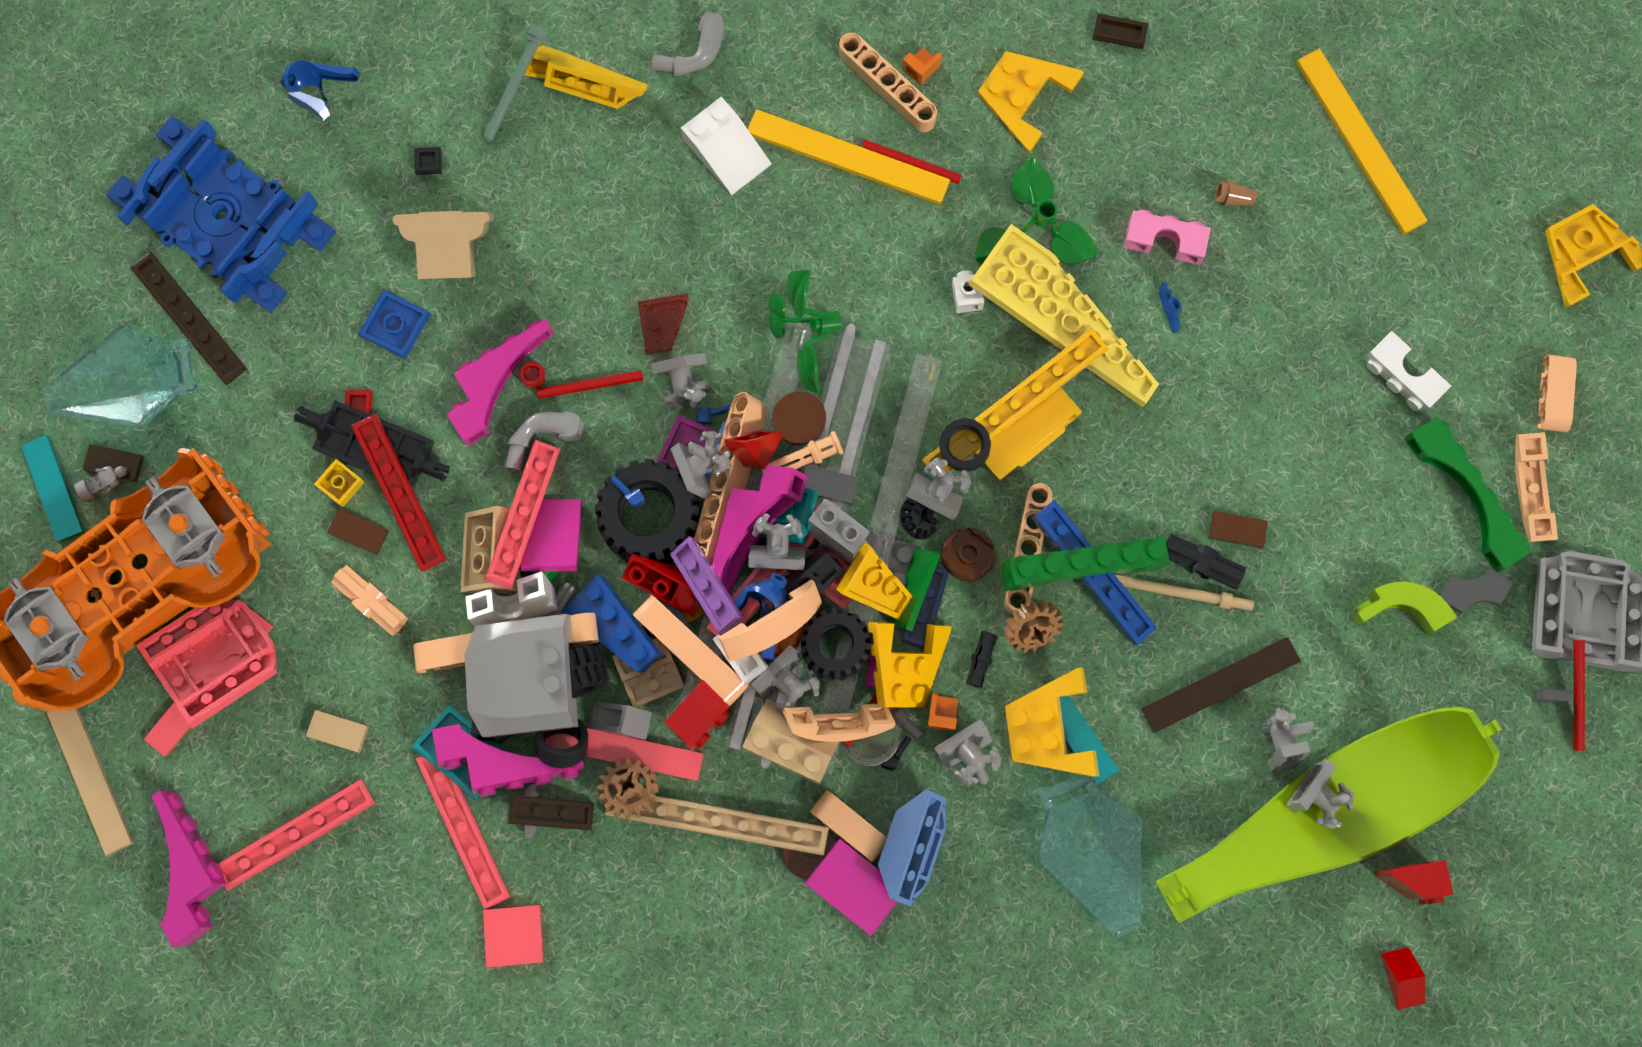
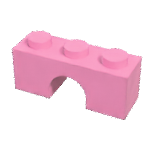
[1123,210,1211,265]

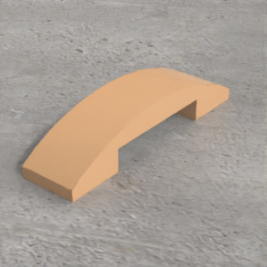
[1515,432,1558,542]
[718,579,822,661]
[783,704,896,742]

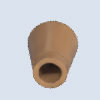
[1215,180,1257,206]

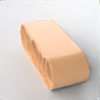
[1538,354,1577,433]
[809,790,887,863]

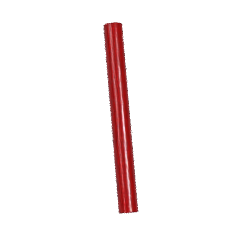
[862,140,962,185]
[537,370,644,399]
[1573,639,1585,751]

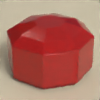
[519,362,546,389]

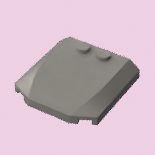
[1532,551,1642,672]
[465,614,578,737]

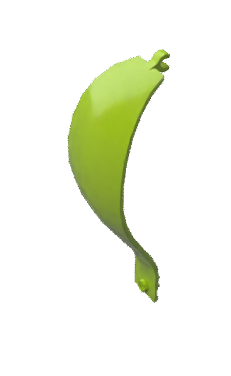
[1156,707,1502,923]

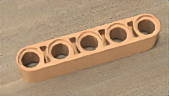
[839,33,937,132]
[1004,483,1052,615]
[633,595,749,706]

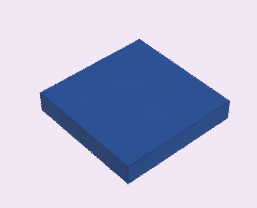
[358,290,431,360]

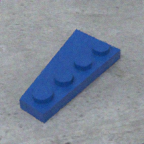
[561,574,662,673]

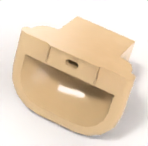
[393,211,494,279]

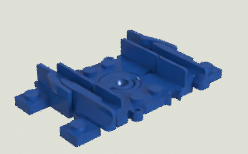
[106,116,336,313]

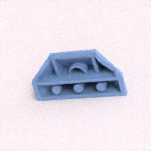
[878,790,947,906]

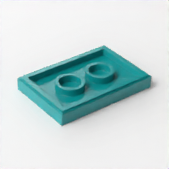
[412,705,506,800]

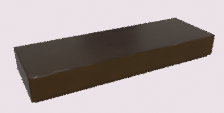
[507,795,594,831]

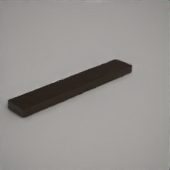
[130,252,247,385]
[1141,637,1301,733]

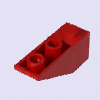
[621,554,702,617]

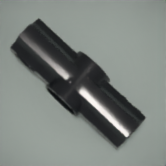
[1166,534,1246,590]

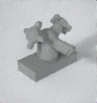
[651,353,711,411]
[671,431,732,498]
[906,457,971,521]
[749,513,806,570]
[751,645,820,711]
[1261,708,1315,772]
[934,719,1001,786]
[1286,760,1355,829]

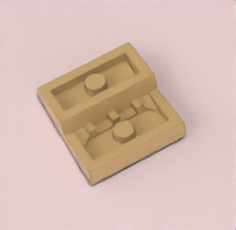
[612,638,685,708]

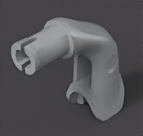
[652,13,725,77]
[505,411,584,472]

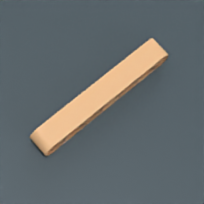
[694,392,767,566]
[413,613,599,673]

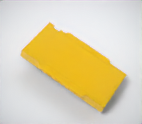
[976,387,1082,482]

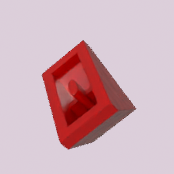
[725,430,782,470]
[1381,947,1425,1010]

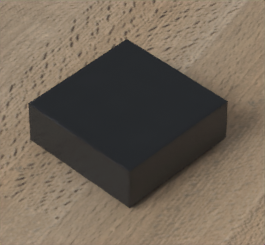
[414,147,442,175]

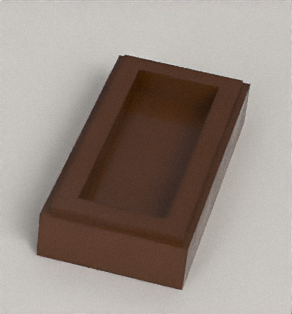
[327,509,389,555]
[1209,511,1268,549]

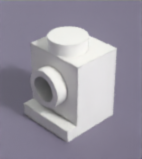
[952,271,984,313]

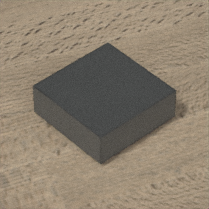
[1533,688,1571,704]

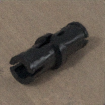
[965,631,998,689]

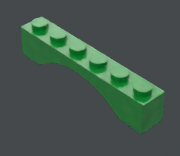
[1404,416,1531,572]
[1000,537,1170,592]

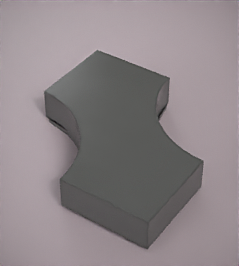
[1440,568,1514,614]

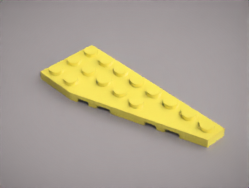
[968,224,1159,408]

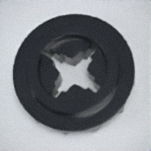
[900,498,939,540]

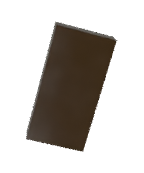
[1092,14,1148,49]
[82,444,144,482]

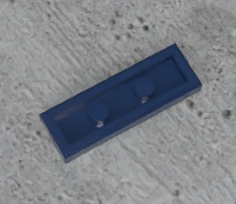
[901,567,949,648]

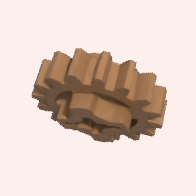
[1003,599,1064,653]
[597,758,659,820]

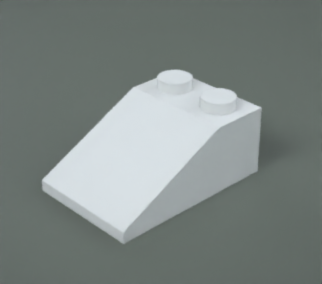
[681,97,772,196]

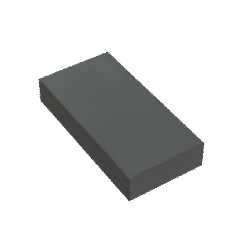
[804,465,859,505]

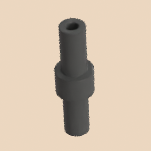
[888,707,924,741]

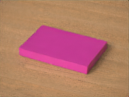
[521,499,582,571]
[804,839,897,936]

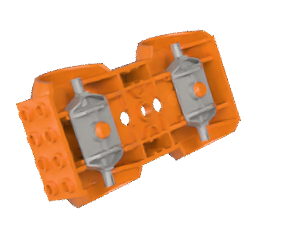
[0,448,272,712]

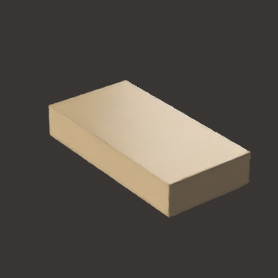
[306,710,369,753]

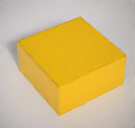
[314,459,365,507]

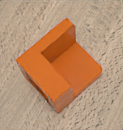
[902,48,943,86]
[927,693,958,732]

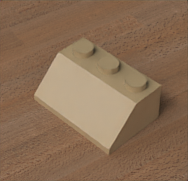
[460,506,521,594]
[742,699,839,785]

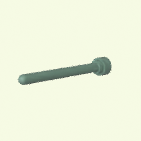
[484,24,550,142]

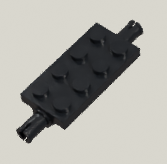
[294,400,450,489]

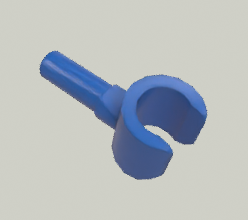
[697,404,731,425]
[610,476,645,507]

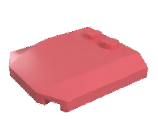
[136,599,277,729]

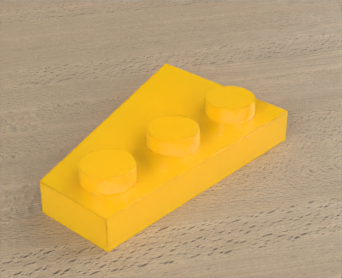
[836,542,913,620]

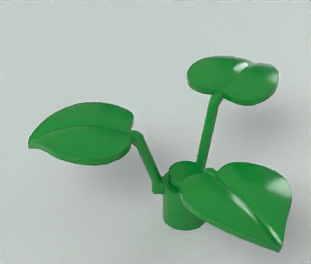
[975,157,1097,265]
[769,270,842,393]

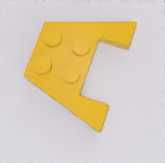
[977,51,1084,154]
[1545,204,1642,308]
[868,622,952,707]
[1005,667,1099,777]

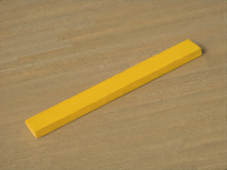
[1296,49,1428,235]
[748,109,950,206]
[922,328,1109,477]

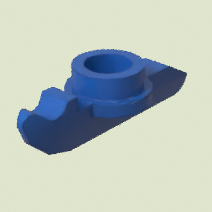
[1159,282,1182,333]

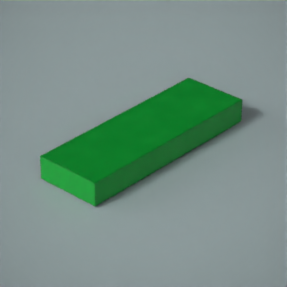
[888,548,940,632]

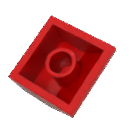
[664,680,731,751]
[1375,860,1454,905]

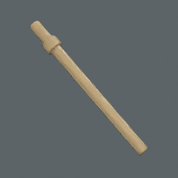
[1115,574,1254,611]

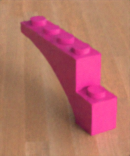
[447,319,554,447]
[712,465,807,595]
[432,724,584,797]
[151,790,227,947]

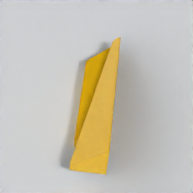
[524,45,648,109]

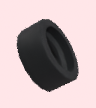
[939,418,991,472]
[535,719,589,768]

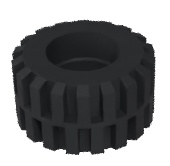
[800,607,871,681]
[569,646,610,698]

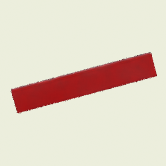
[351,414,447,572]

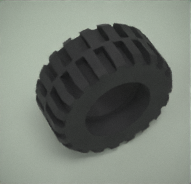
[595,459,701,564]

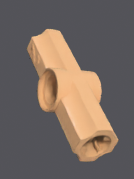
[331,565,408,636]

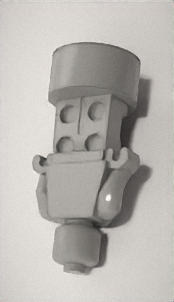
[74,466,127,502]

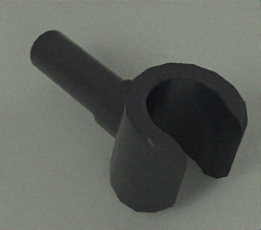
[881,736,912,771]

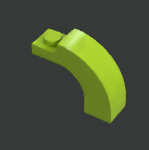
[1351,582,1457,635]

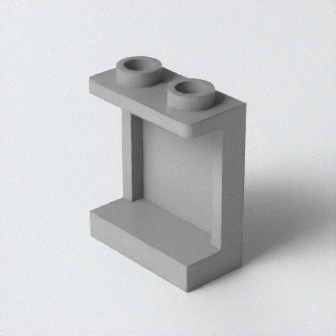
[807,499,870,565]

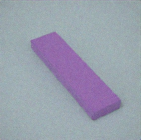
[670,536,744,636]

